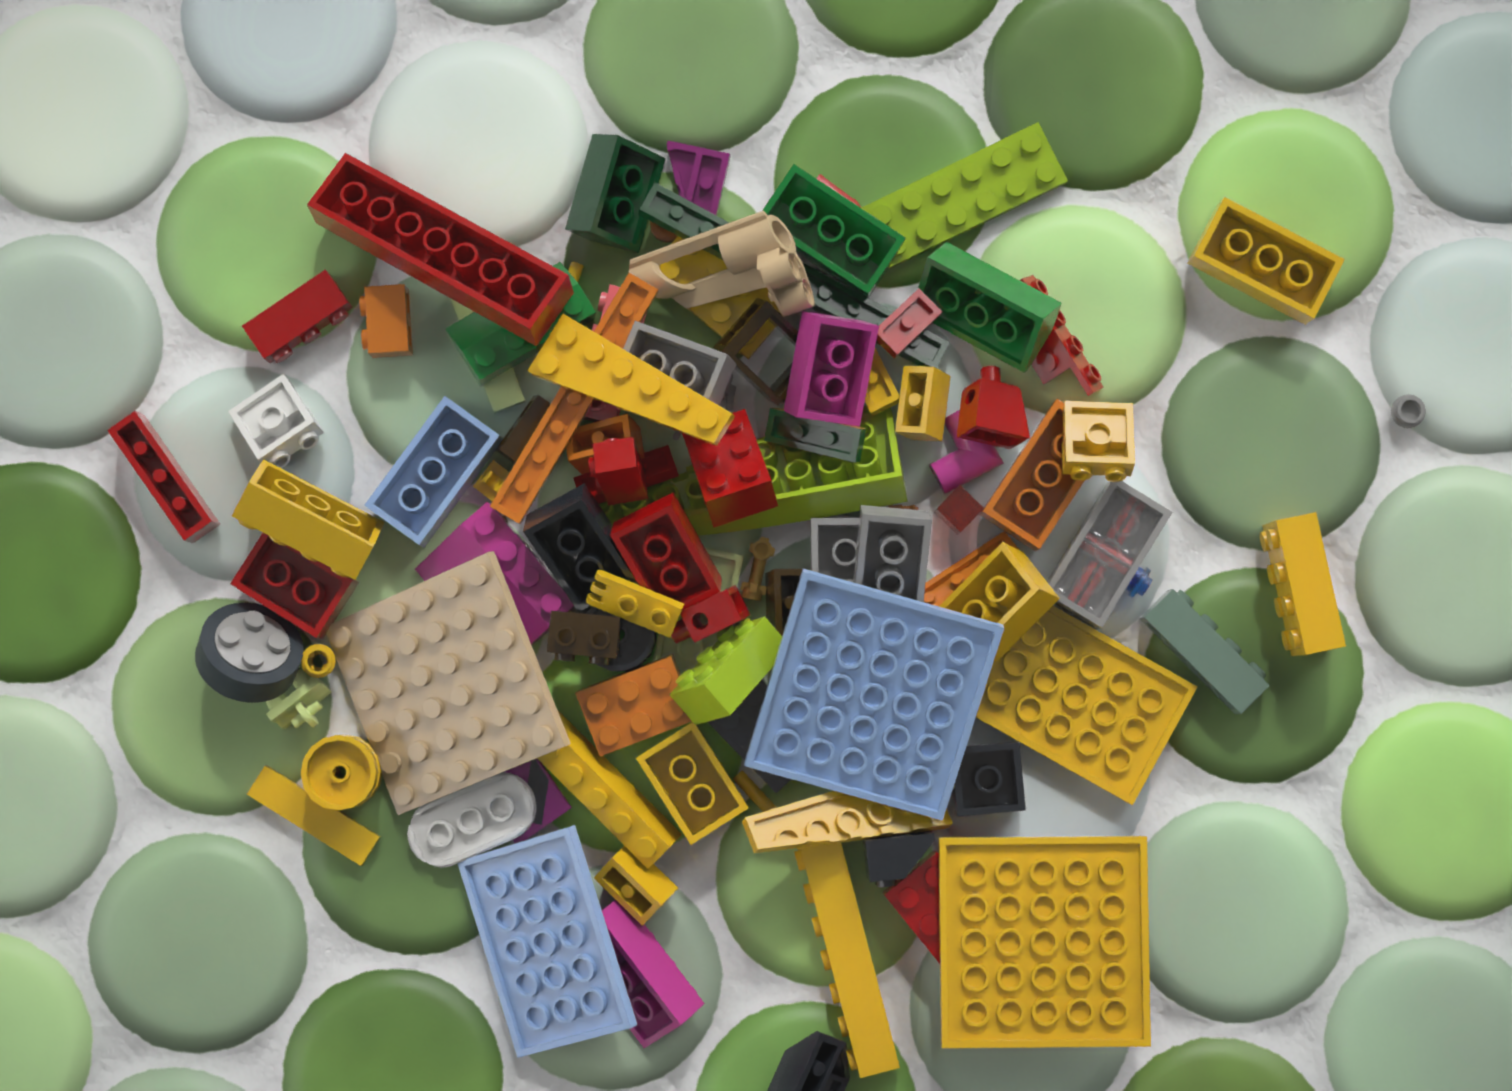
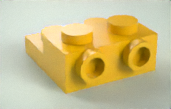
[1062,401,1135,482]

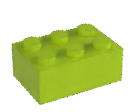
[669,616,782,725]

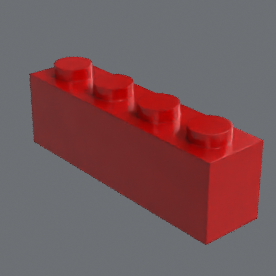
[107,411,220,543]

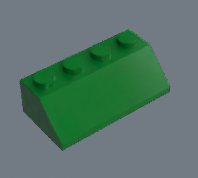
[762,164,906,298]
[918,242,1062,373]
[445,262,596,387]

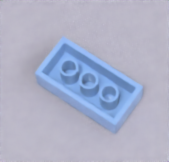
[364,396,503,548]

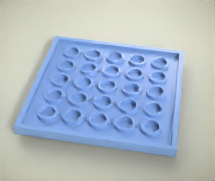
[744,569,1004,820]

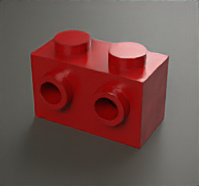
[588,437,648,506]

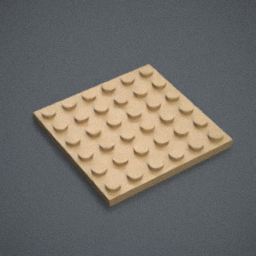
[326,551,571,815]

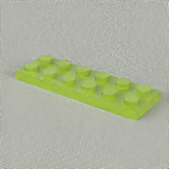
[861,122,1068,270]

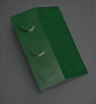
[565,134,666,253]

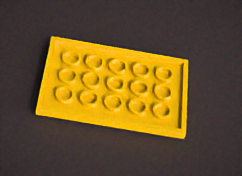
[976,606,1198,805]

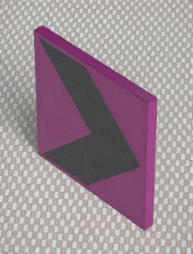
[505,758,572,843]

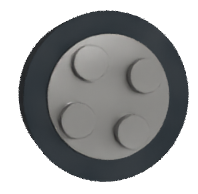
[195,602,304,703]

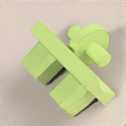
[266,668,331,730]

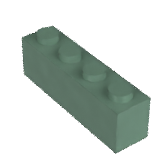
[1139,589,1270,714]

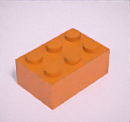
[575,654,692,757]

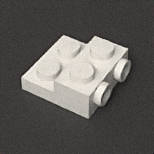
[228,374,324,468]

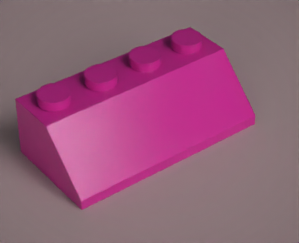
[601,900,705,1049]

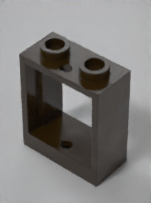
[713,298,798,405]

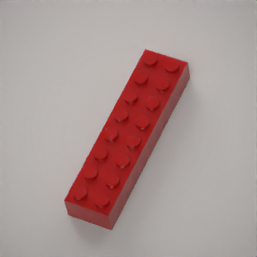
[307,153,574,346]

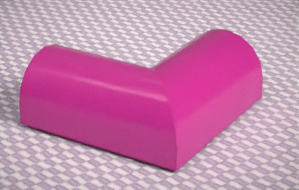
[929,410,1004,494]

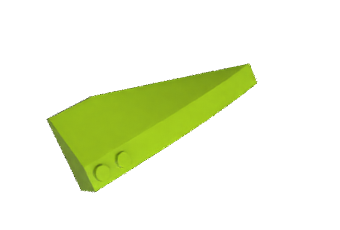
[599,405,908,536]

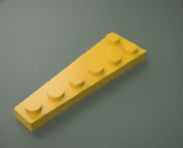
[527,314,735,446]
[742,791,953,854]

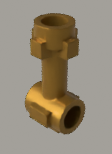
[740,537,775,601]

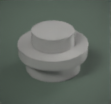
[1391,394,1426,428]

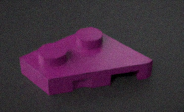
[667,140,731,216]

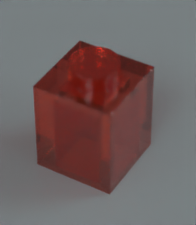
[934,485,984,535]

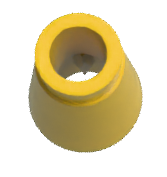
[301,644,336,678]

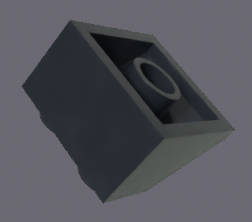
[863,831,935,888]

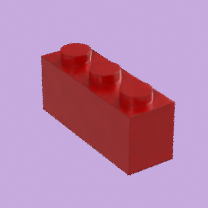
[242,269,353,364]

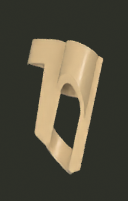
[629,211,815,317]

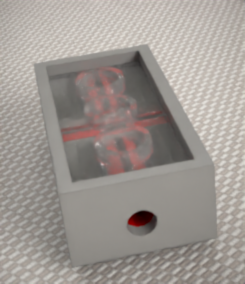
[1047,481,1173,629]

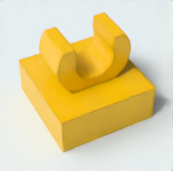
[473,460,510,501]

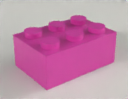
[784,311,879,427]

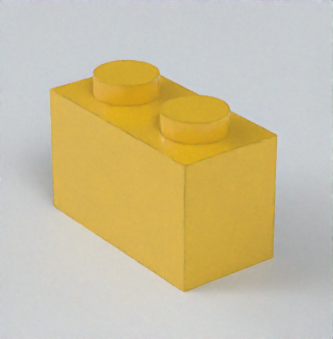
[895,366,951,442]
[594,846,678,926]

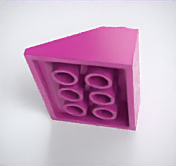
[415,502,575,645]

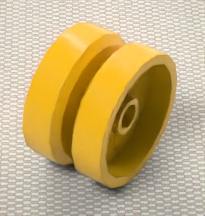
[301,734,382,811]

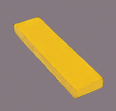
[247,765,381,866]

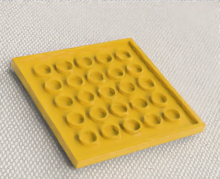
[938,836,1151,1048]

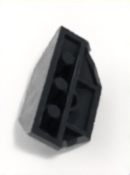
[767,1031,850,1091]

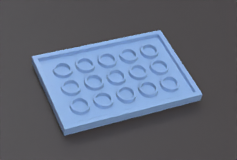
[458,825,637,1058]

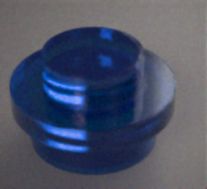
[1125,566,1153,598]

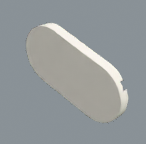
[407,772,536,868]

